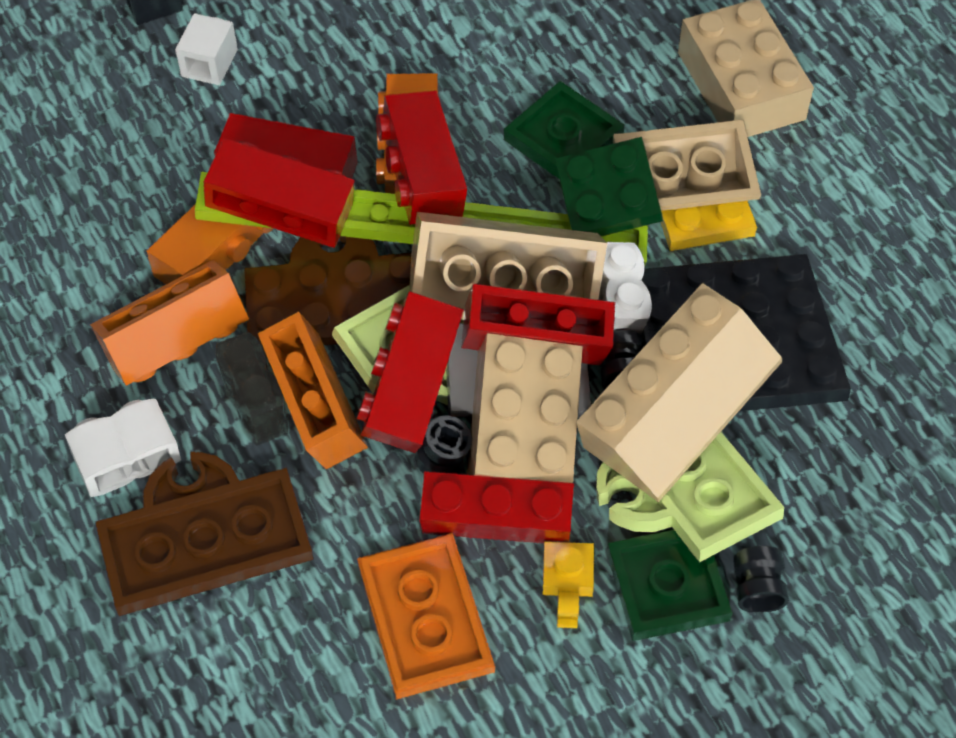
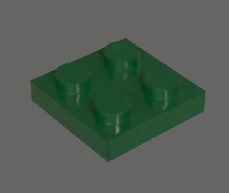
[503,81,625,180]
[555,137,663,237]
[606,530,732,641]

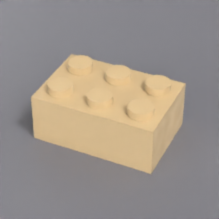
[678,0,814,137]
[467,333,582,483]

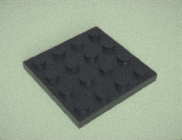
[641,254,851,411]

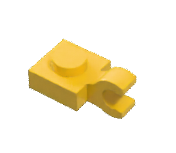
[543,542,594,628]

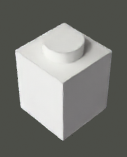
[175,13,238,85]

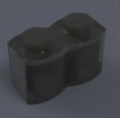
[216,332,289,446]

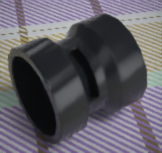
[601,330,644,389]
[414,416,473,474]
[733,546,789,613]

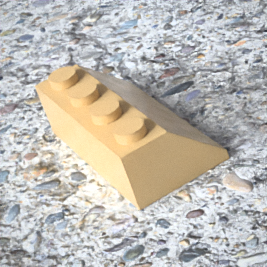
[410,212,607,320]
[576,283,782,502]

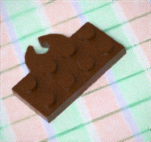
[244,236,412,353]
[95,452,314,616]

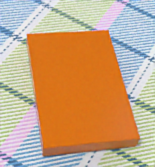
[357,533,495,700]

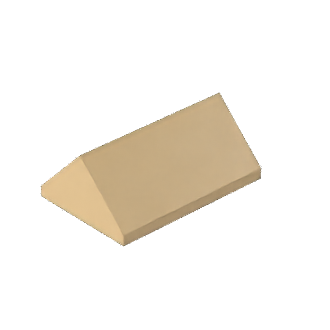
[613,120,761,211]

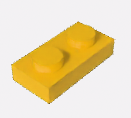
[660,201,757,251]

